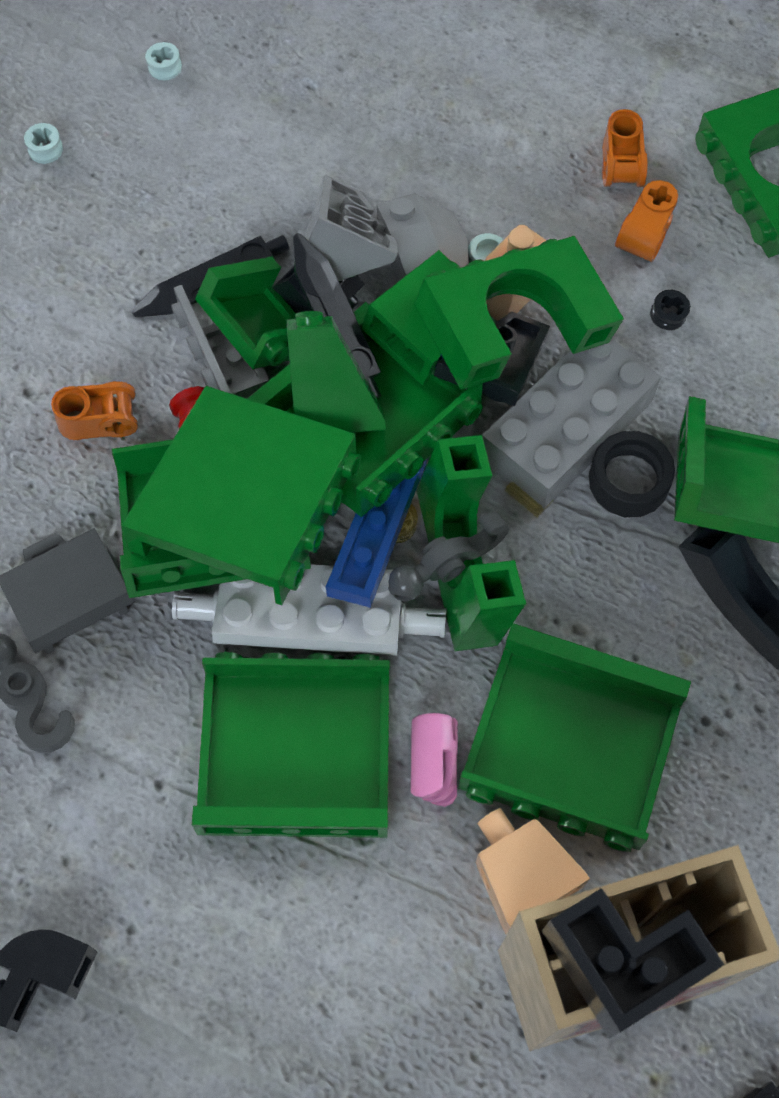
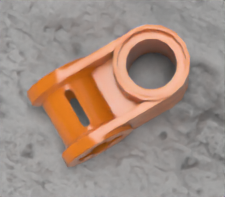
[602,109,647,187]
[615,180,678,262]
[51,381,138,440]

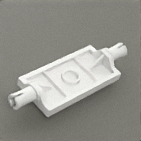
[172,565,446,656]

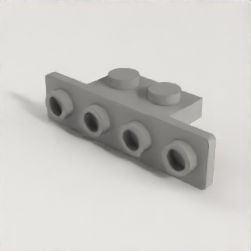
[171,285,269,398]

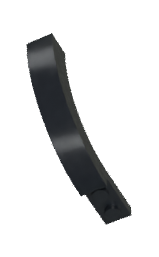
[678,526,779,670]

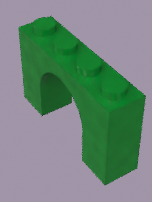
[695,88,779,258]
[414,236,624,390]
[416,435,526,652]

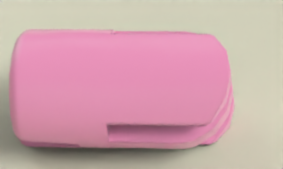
[411,713,458,807]

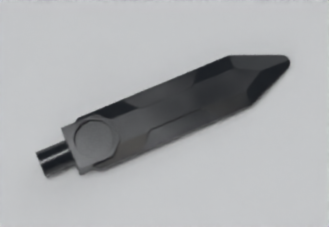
[293,233,382,399]
[132,235,290,317]

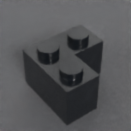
[542,888,725,1039]

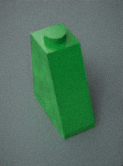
[361,250,460,386]
[287,311,386,432]

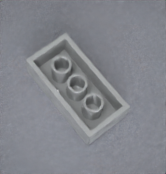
[482,339,661,512]

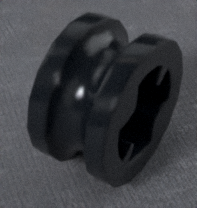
[650,289,691,330]

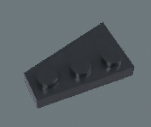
[433,312,550,406]

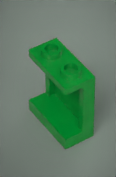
[195,257,296,370]

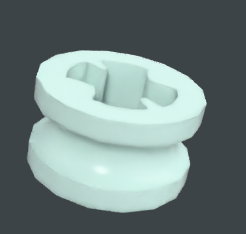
[145,42,182,81]
[24,123,63,164]

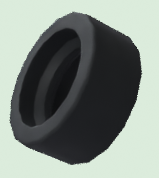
[589,431,675,518]

